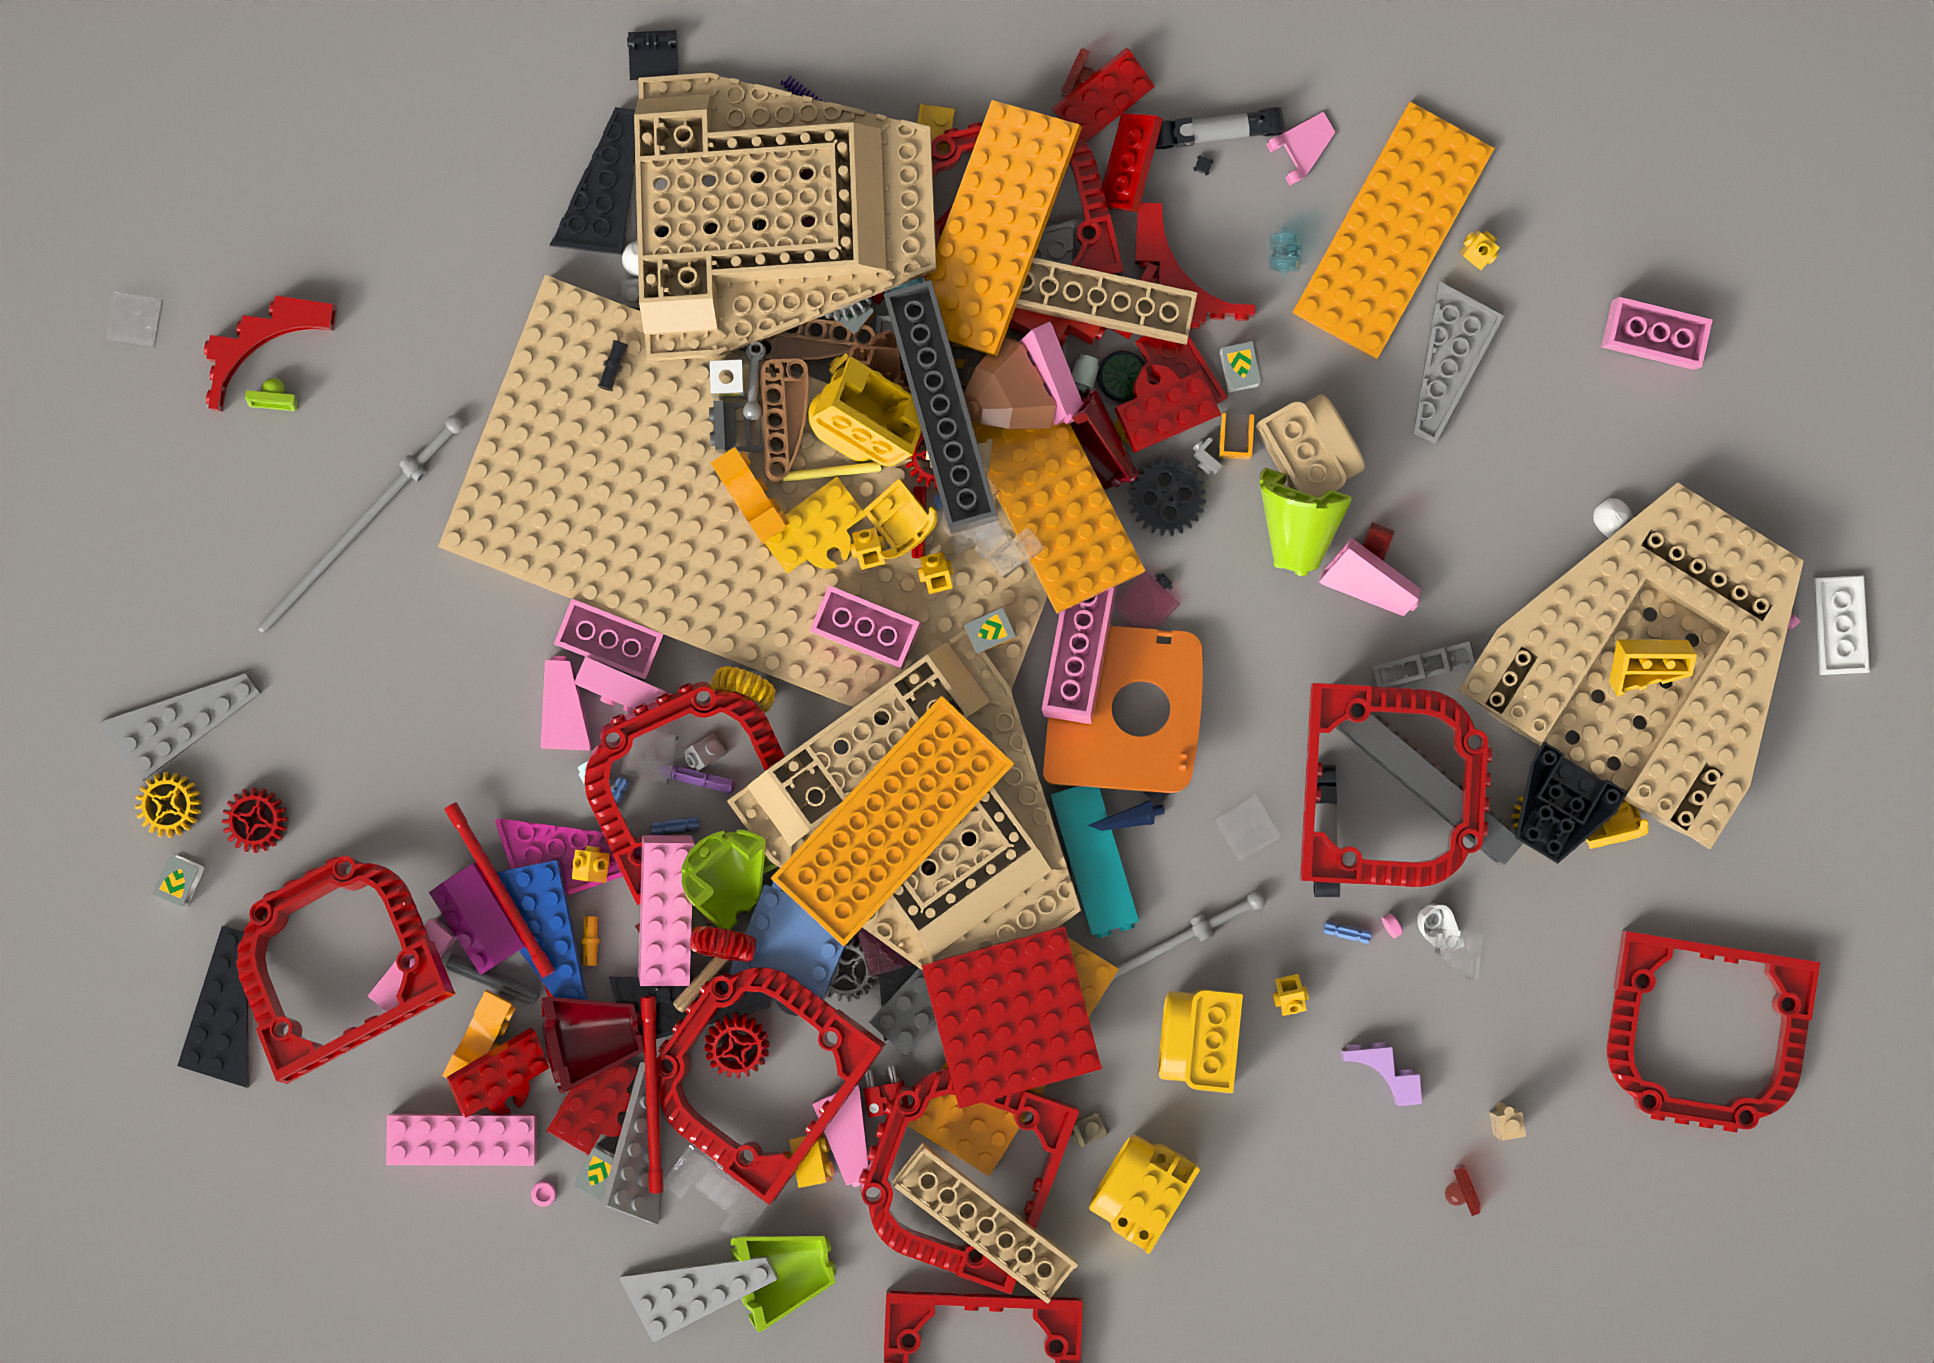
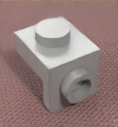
[1193,436,1222,475]
[684,733,727,771]

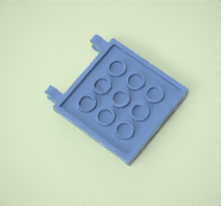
[729,881,846,1000]

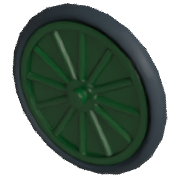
[1098,350,1145,402]

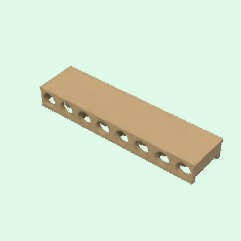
[1015,258,1197,345]
[892,1143,1078,1304]

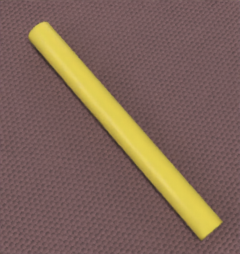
[783,462,881,482]

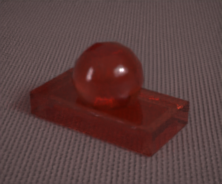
[1061,48,1095,98]
[1363,522,1395,561]
[1444,1164,1482,1216]

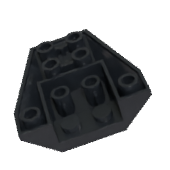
[1515,741,1628,864]

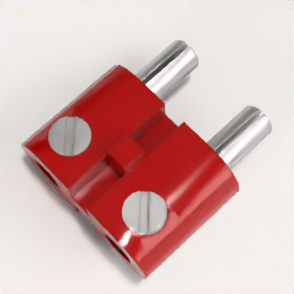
[863,1065,909,1118]

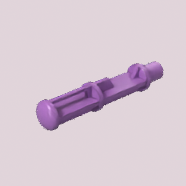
[661,765,735,794]

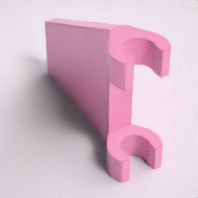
[1266,111,1335,186]

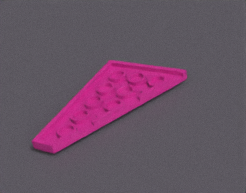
[494,818,642,896]

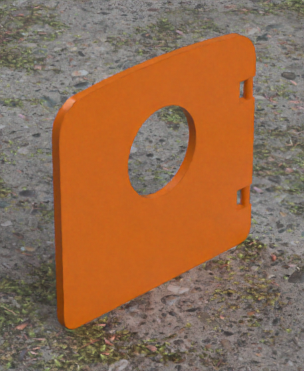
[1043,626,1203,793]

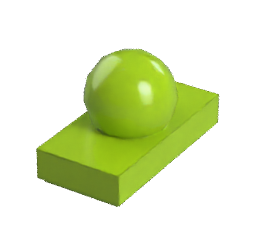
[245,378,298,411]

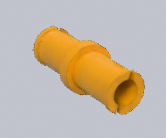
[581,916,600,966]

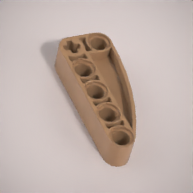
[754,319,875,361]
[759,358,809,482]

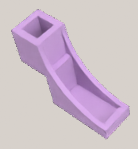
[1341,1042,1422,1106]

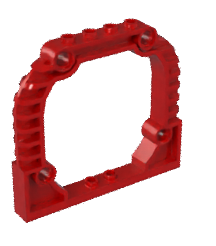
[923,113,1124,281]
[584,682,785,905]
[1300,683,1492,887]
[236,856,455,1084]
[1606,930,1821,1133]
[657,967,886,1205]
[858,1068,1079,1294]
[884,1290,1083,1363]

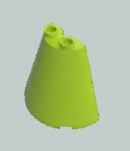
[1259,467,1352,576]
[681,829,766,930]
[730,1236,837,1332]

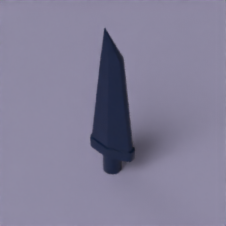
[1088,800,1165,831]

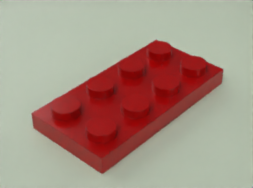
[1051,48,1155,143]
[1102,113,1163,212]

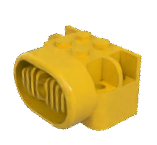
[809,357,922,466]
[1158,989,1243,1093]
[1089,1134,1200,1254]

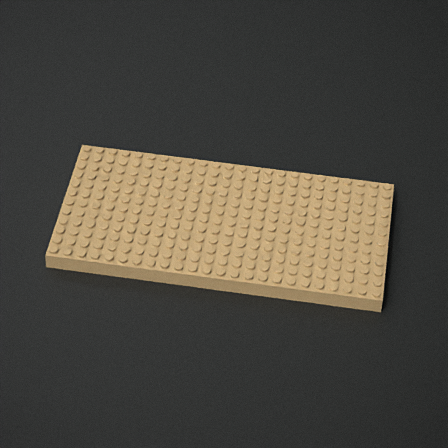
[438,275,1048,721]

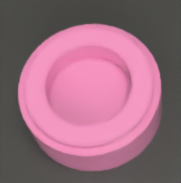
[1382,913,1403,939]
[531,1181,557,1207]

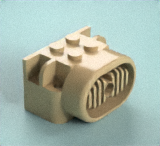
[1255,394,1365,497]

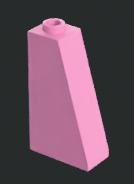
[1020,322,1083,426]
[1319,538,1421,616]
[541,656,592,751]
[812,1084,869,1187]

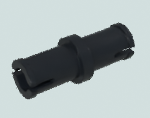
[598,340,628,392]

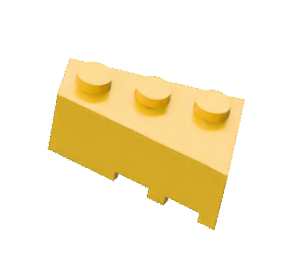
[1609,639,1697,697]

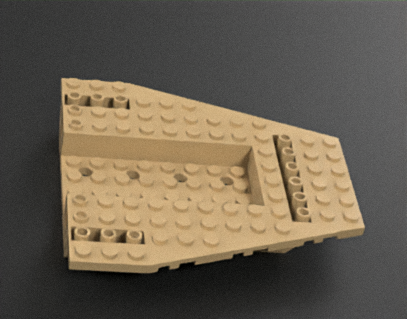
[634,73,937,361]
[1458,483,1804,849]
[727,629,1081,970]

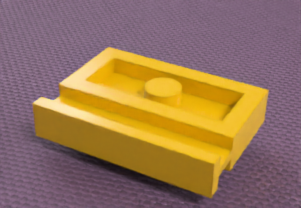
[917,103,955,154]

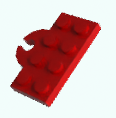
[1134,336,1228,405]
[1114,365,1221,453]
[447,1028,549,1118]
[546,1062,638,1155]

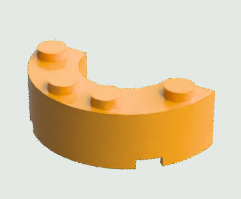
[710,447,790,544]
[442,990,516,1078]

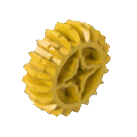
[711,666,776,713]
[135,772,202,838]

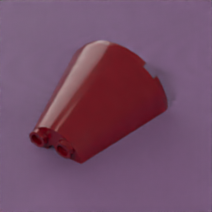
[1070,388,1139,490]
[541,997,644,1093]

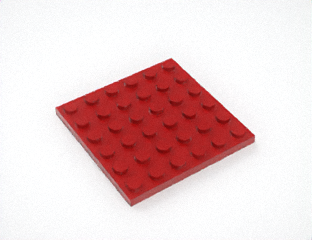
[921,926,1102,1109]

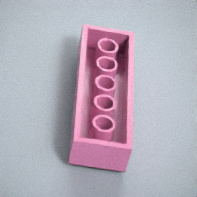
[1042,585,1118,724]
[638,835,694,986]
[386,1113,538,1166]

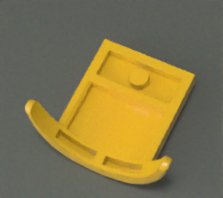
[863,479,938,559]
[1586,800,1649,849]

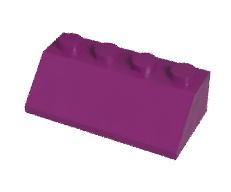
[429,862,526,975]

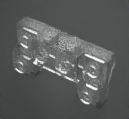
[960,475,1045,578]
[663,1146,768,1237]

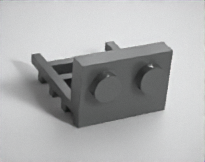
[709,400,776,453]

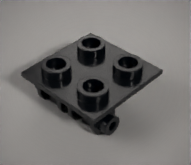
[627,30,678,81]

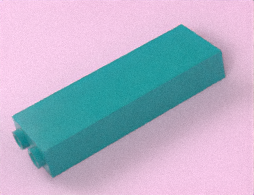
[1050,786,1139,938]

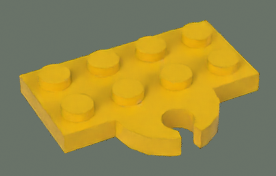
[765,476,866,574]

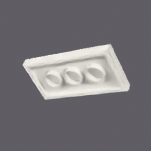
[1814,575,1870,675]

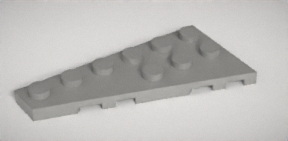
[1413,282,1504,445]
[99,674,261,781]
[619,1255,779,1342]

